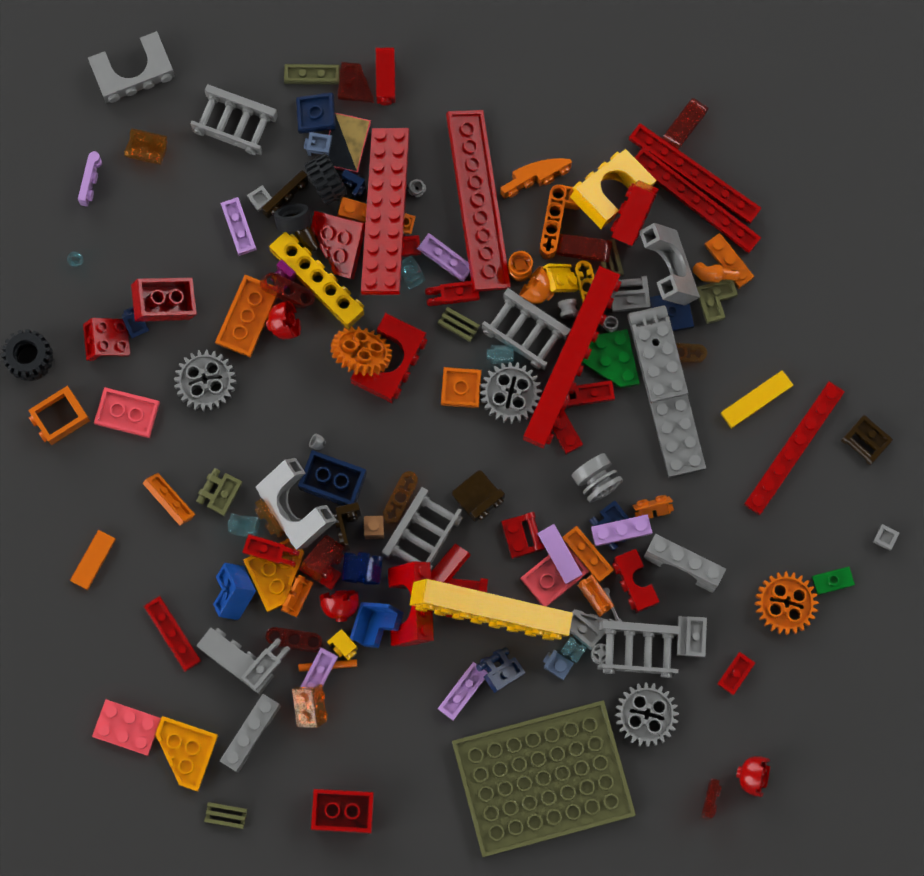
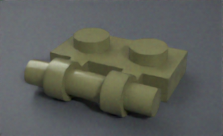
[196,468,243,516]

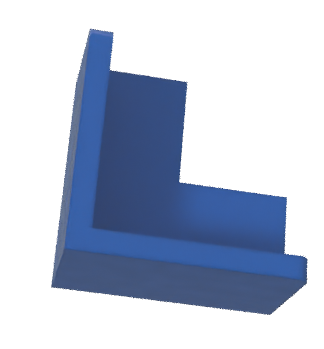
[213,562,256,620]
[350,602,404,648]

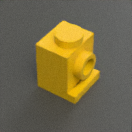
[327,629,358,661]

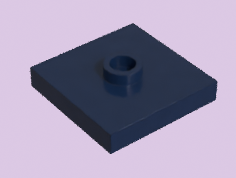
[296,92,336,134]
[650,295,694,332]

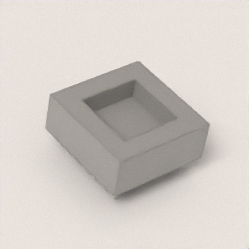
[247,185,272,212]
[873,524,899,551]

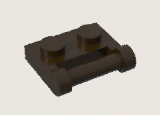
[841,415,893,465]

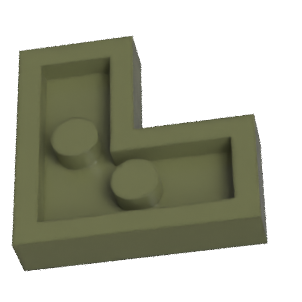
[697,280,738,324]

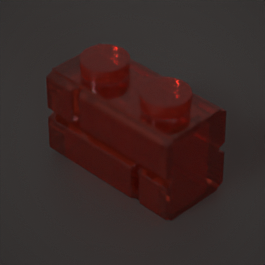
[301,535,344,582]

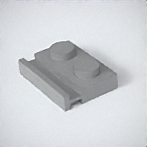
[676,616,707,657]

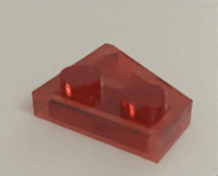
[338,62,374,103]
[701,778,722,820]

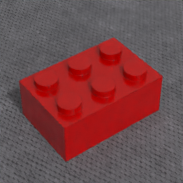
[610,180,659,246]
[131,278,197,322]
[311,789,374,834]

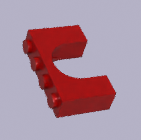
[351,313,428,403]
[388,561,434,647]

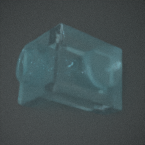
[228,513,260,537]

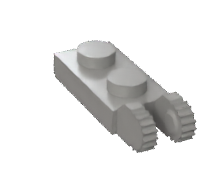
[240,638,290,691]

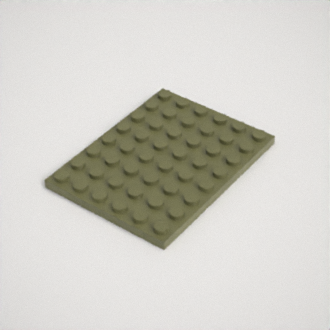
[452,700,636,858]

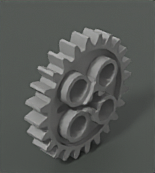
[174,350,237,412]
[480,362,542,424]
[615,682,679,747]

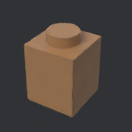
[364,516,384,539]

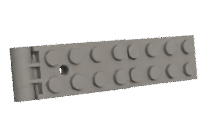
[628,305,706,478]

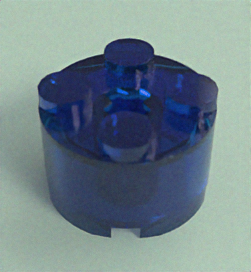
[342,552,383,585]

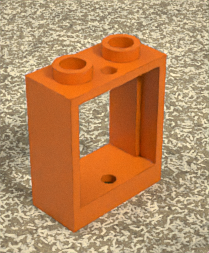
[28,385,90,445]

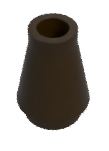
[294,227,320,253]

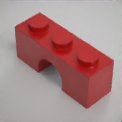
[612,549,660,613]

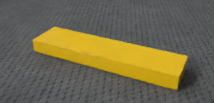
[720,370,794,429]

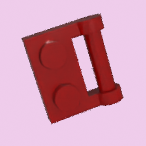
[501,512,545,559]

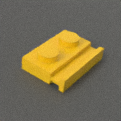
[543,264,579,292]

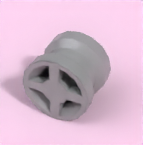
[558,299,579,319]
[590,643,606,665]

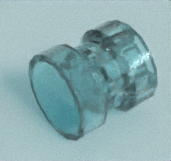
[560,637,587,663]

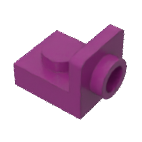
[271,259,297,291]

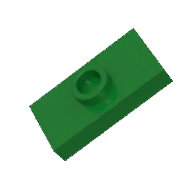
[811,566,855,595]

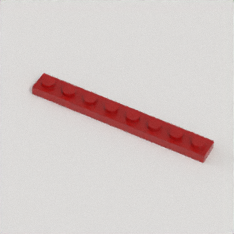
[628,123,762,224]
[634,147,762,253]
[744,381,845,515]

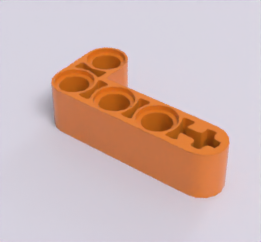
[540,185,580,259]

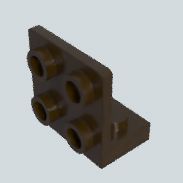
[333,502,361,551]

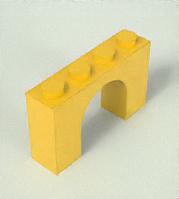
[570,149,657,229]

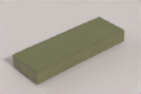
[284,64,340,84]

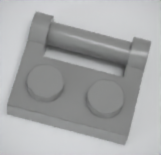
[612,276,651,312]

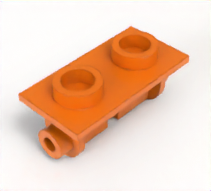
[632,495,674,519]
[577,574,614,617]
[281,575,314,617]

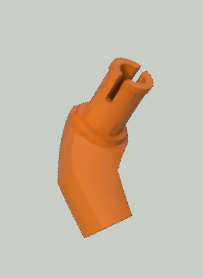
[692,262,739,283]

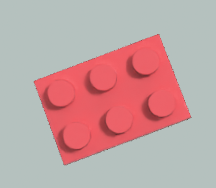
[92,699,161,756]

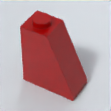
[376,48,396,106]

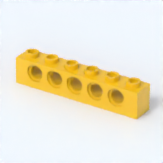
[269,232,365,329]

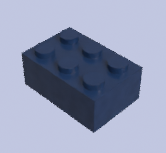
[298,450,367,506]

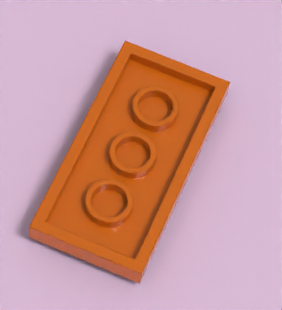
[215,275,280,358]

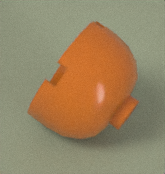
[519,266,555,304]

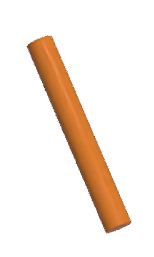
[298,659,358,672]

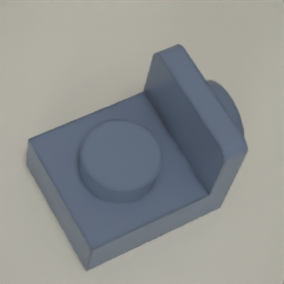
[304,132,332,156]
[543,650,574,680]

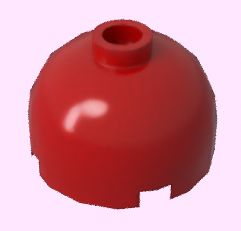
[266,301,301,340]
[320,590,359,622]
[736,756,770,797]

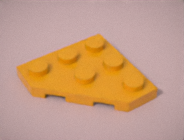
[243,538,305,613]
[155,716,218,792]

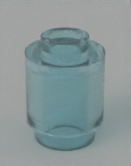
[487,345,514,364]

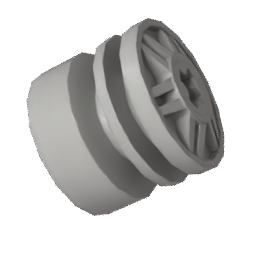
[571,453,623,503]

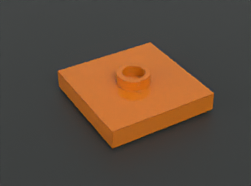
[441,367,482,408]

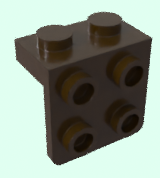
[452,470,505,522]

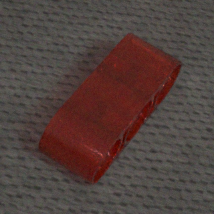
[662,97,709,149]
[556,234,613,262]
[260,272,315,309]
[266,627,323,653]

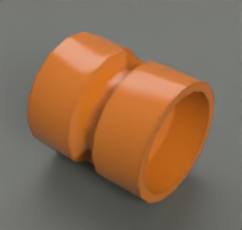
[508,251,533,282]

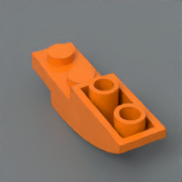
[500,158,572,199]
[337,197,416,235]

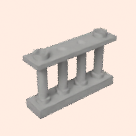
[190,84,278,155]
[482,288,571,370]
[382,487,463,570]
[597,620,680,678]

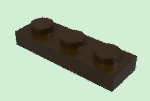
[262,170,308,218]

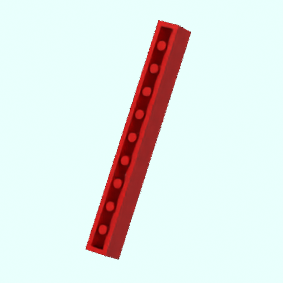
[523,266,622,449]

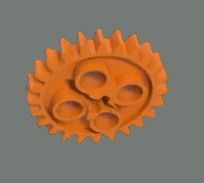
[330,326,392,376]
[754,571,819,635]

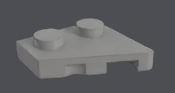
[570,609,614,650]

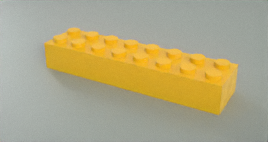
[410,579,573,641]

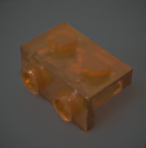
[124,128,167,165]
[255,499,285,538]
[292,684,327,728]

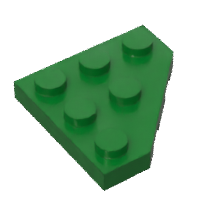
[583,329,639,389]

